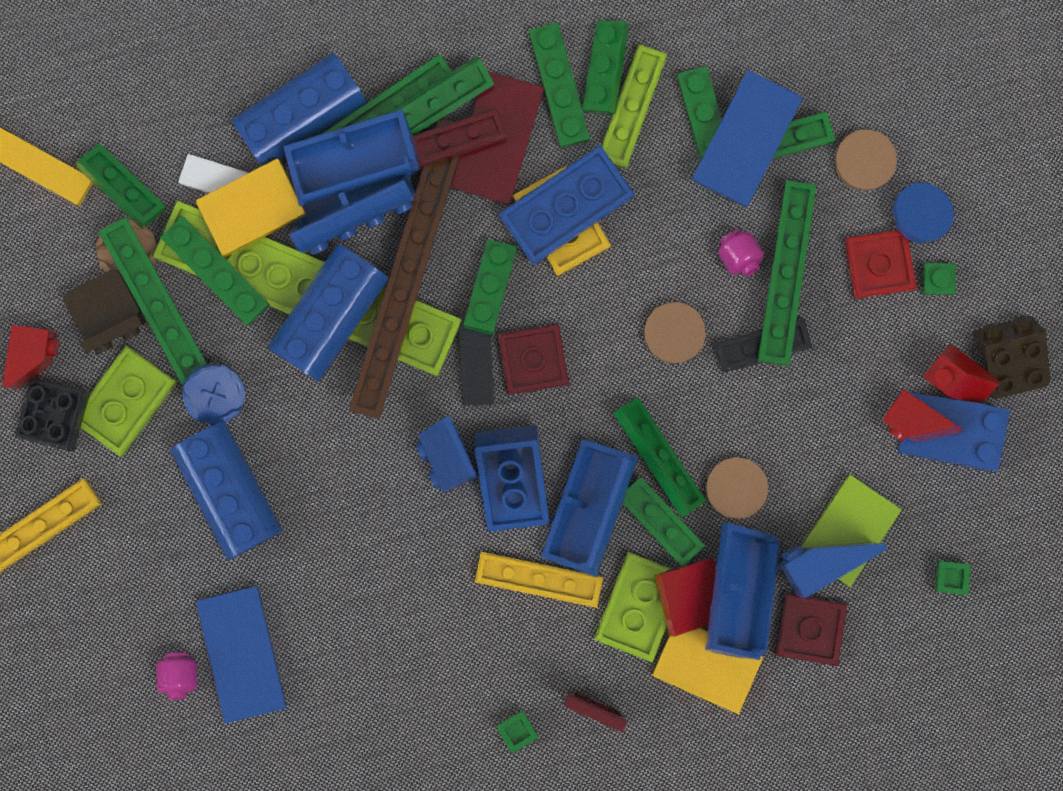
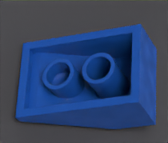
[898,392,1010,473]
[416,416,479,493]
[475,425,550,532]
[778,542,888,599]

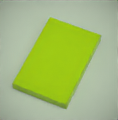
[81,345,178,457]
[801,475,902,587]
[594,552,671,662]

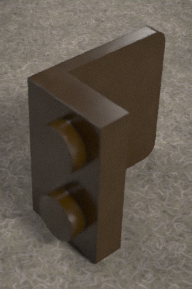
[63,269,146,355]
[972,316,1050,399]

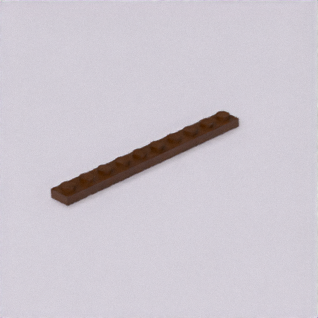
[349,119,460,420]

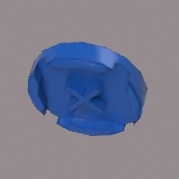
[892,183,954,244]
[182,363,246,425]

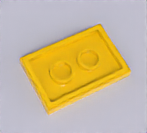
[196,158,307,257]
[512,166,611,277]
[652,628,763,715]

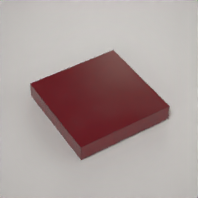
[498,324,569,396]
[775,593,848,666]
[563,690,627,733]

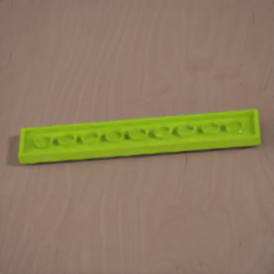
[153,200,462,377]

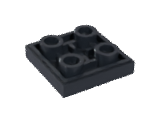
[15,377,90,452]

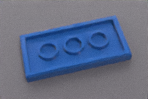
[691,70,803,209]
[498,145,635,266]
[196,586,287,724]

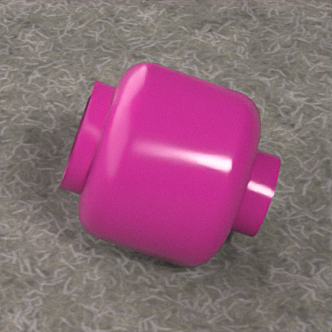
[718,229,764,277]
[156,653,197,700]

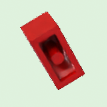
[2,325,60,390]
[923,343,1000,404]
[882,389,962,442]

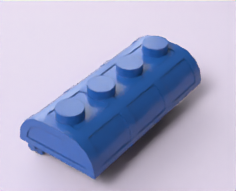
[230,52,367,166]
[283,110,420,206]
[289,174,416,255]
[267,244,389,382]
[170,422,283,561]
[541,439,639,577]
[705,523,781,660]

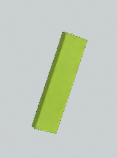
[602,44,667,170]

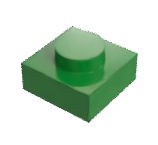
[922,263,956,296]
[934,561,971,596]
[496,709,539,754]

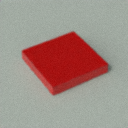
[844,230,917,300]
[655,558,715,636]

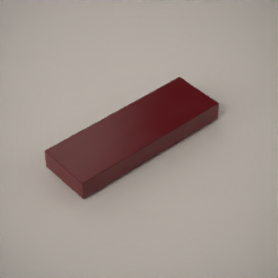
[413,109,507,168]

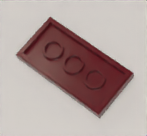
[451,71,544,206]

